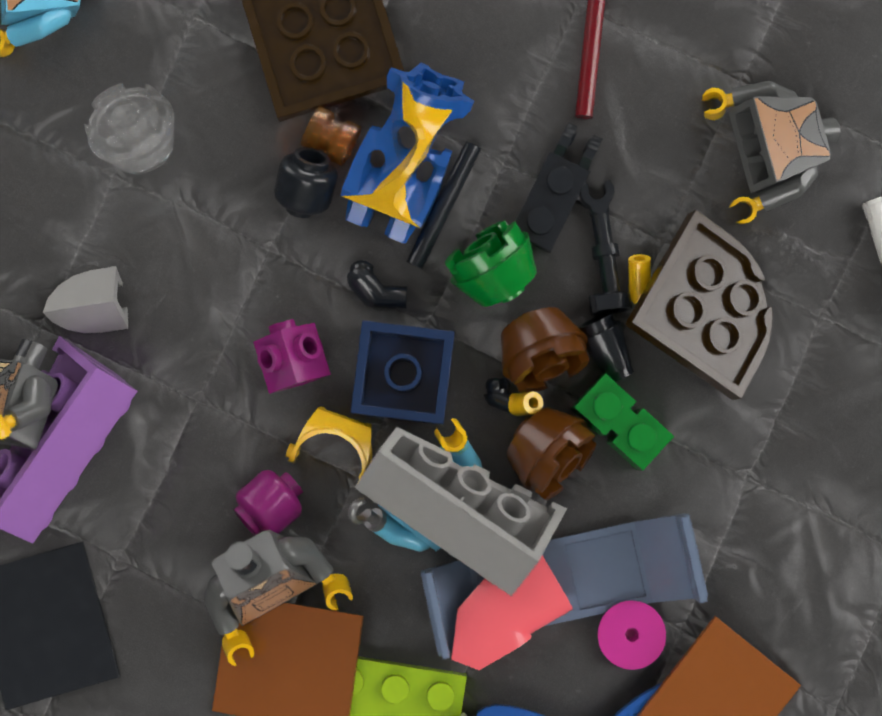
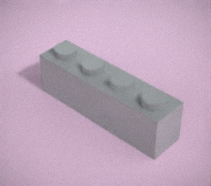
[355,427,567,596]

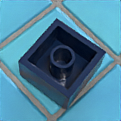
[351,320,455,425]

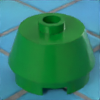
[445,220,537,307]

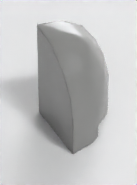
[43,266,128,333]

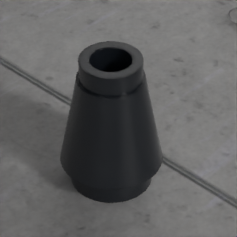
[578,312,634,382]

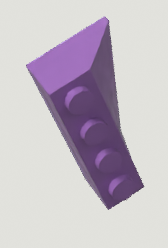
[0,336,137,544]

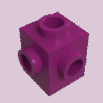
[253,319,331,394]

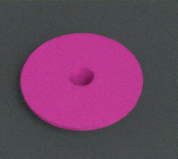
[597,600,666,670]

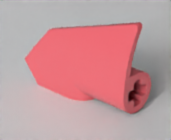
[451,555,573,670]

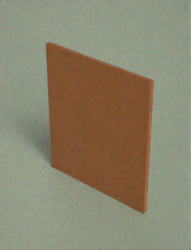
[212,602,364,716]
[637,616,801,716]

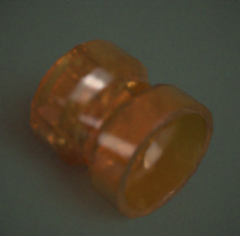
[301,106,362,166]

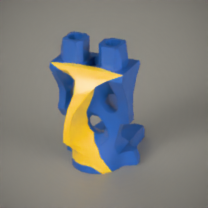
[340,63,474,243]

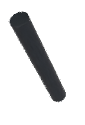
[406,142,481,269]

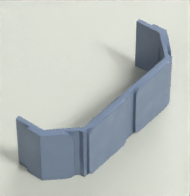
[421,513,708,659]

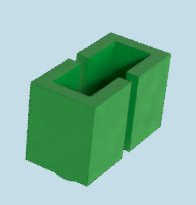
[570,373,674,471]

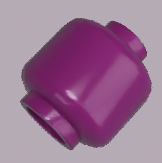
[233,470,303,536]

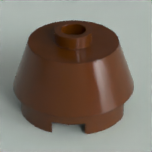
[501,307,590,393]
[507,407,597,500]

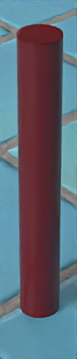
[575,0,605,119]

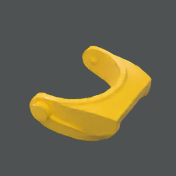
[285,406,372,482]

